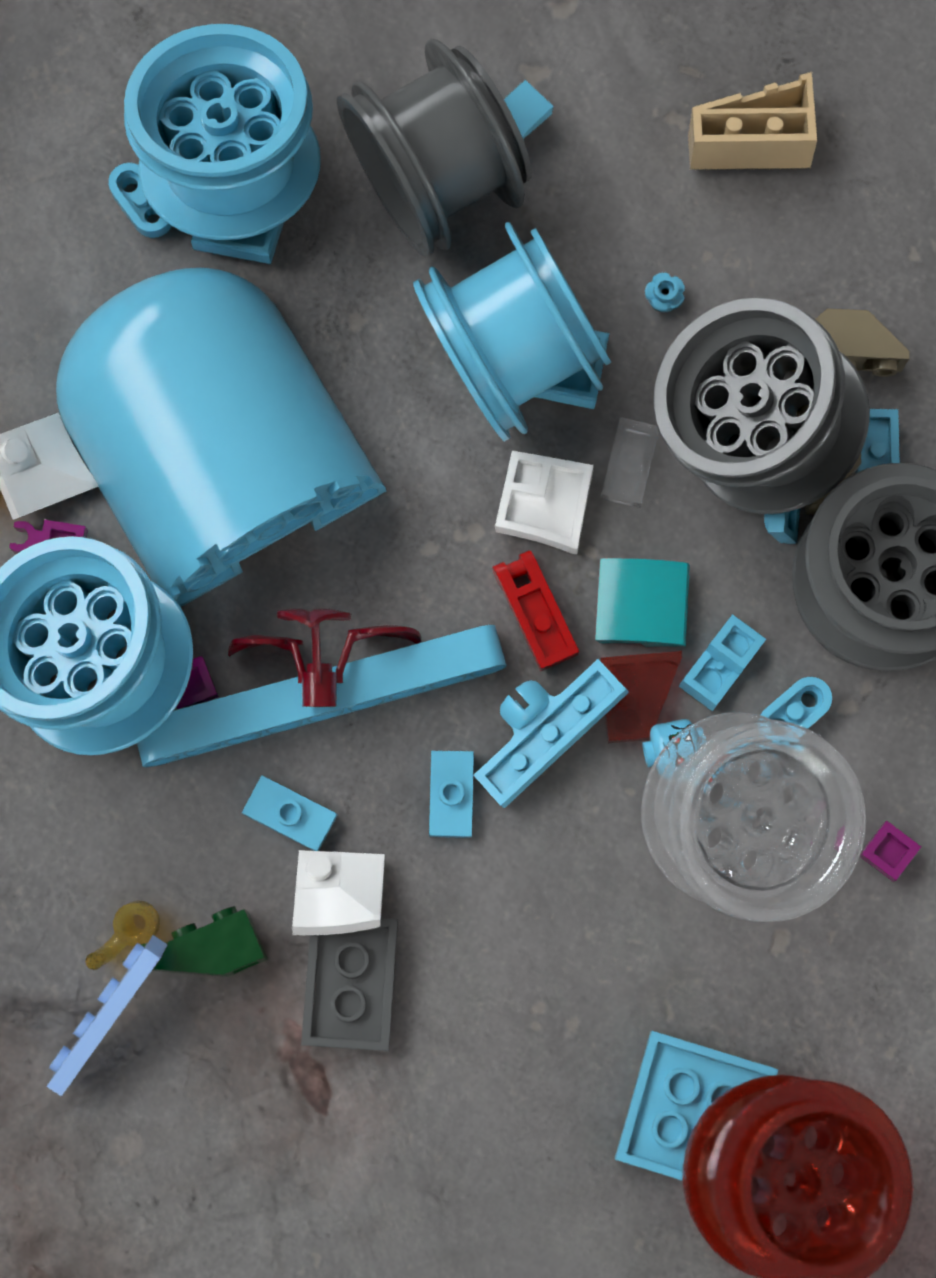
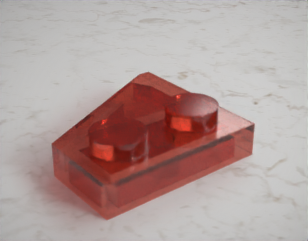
[600,651,682,743]

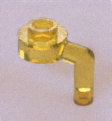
[85,900,160,970]

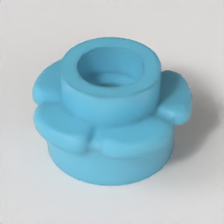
[645,273,685,312]

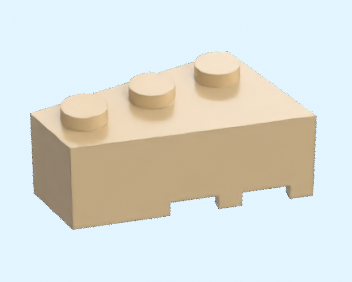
[688,72,817,169]

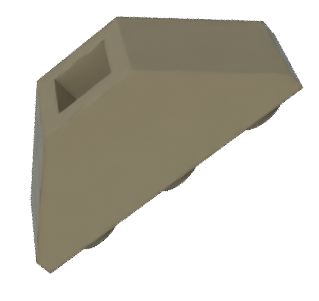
[791,308,909,377]

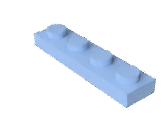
[47,935,167,1096]

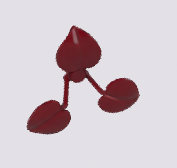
[228,609,422,707]

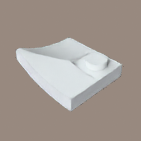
[0,413,98,520]
[495,451,593,554]
[292,850,385,935]

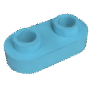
[108,163,172,238]
[756,677,832,748]

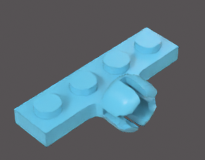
[474,659,629,808]

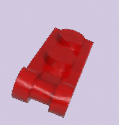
[492,550,580,672]

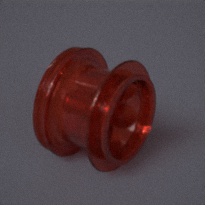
[682,1075,913,1278]

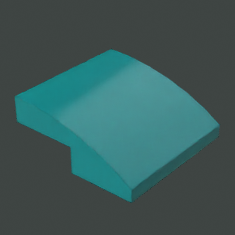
[595,558,690,647]

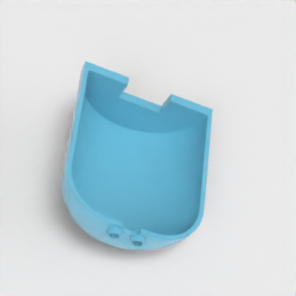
[56,268,386,607]

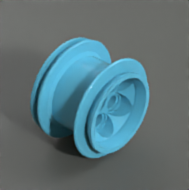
[124,24,321,240]
[413,222,611,441]
[0,537,193,755]

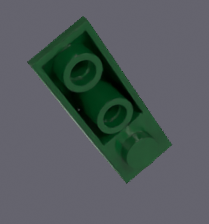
[123,906,268,977]

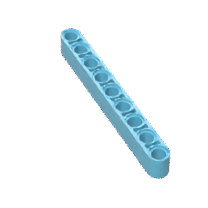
[137,625,507,767]

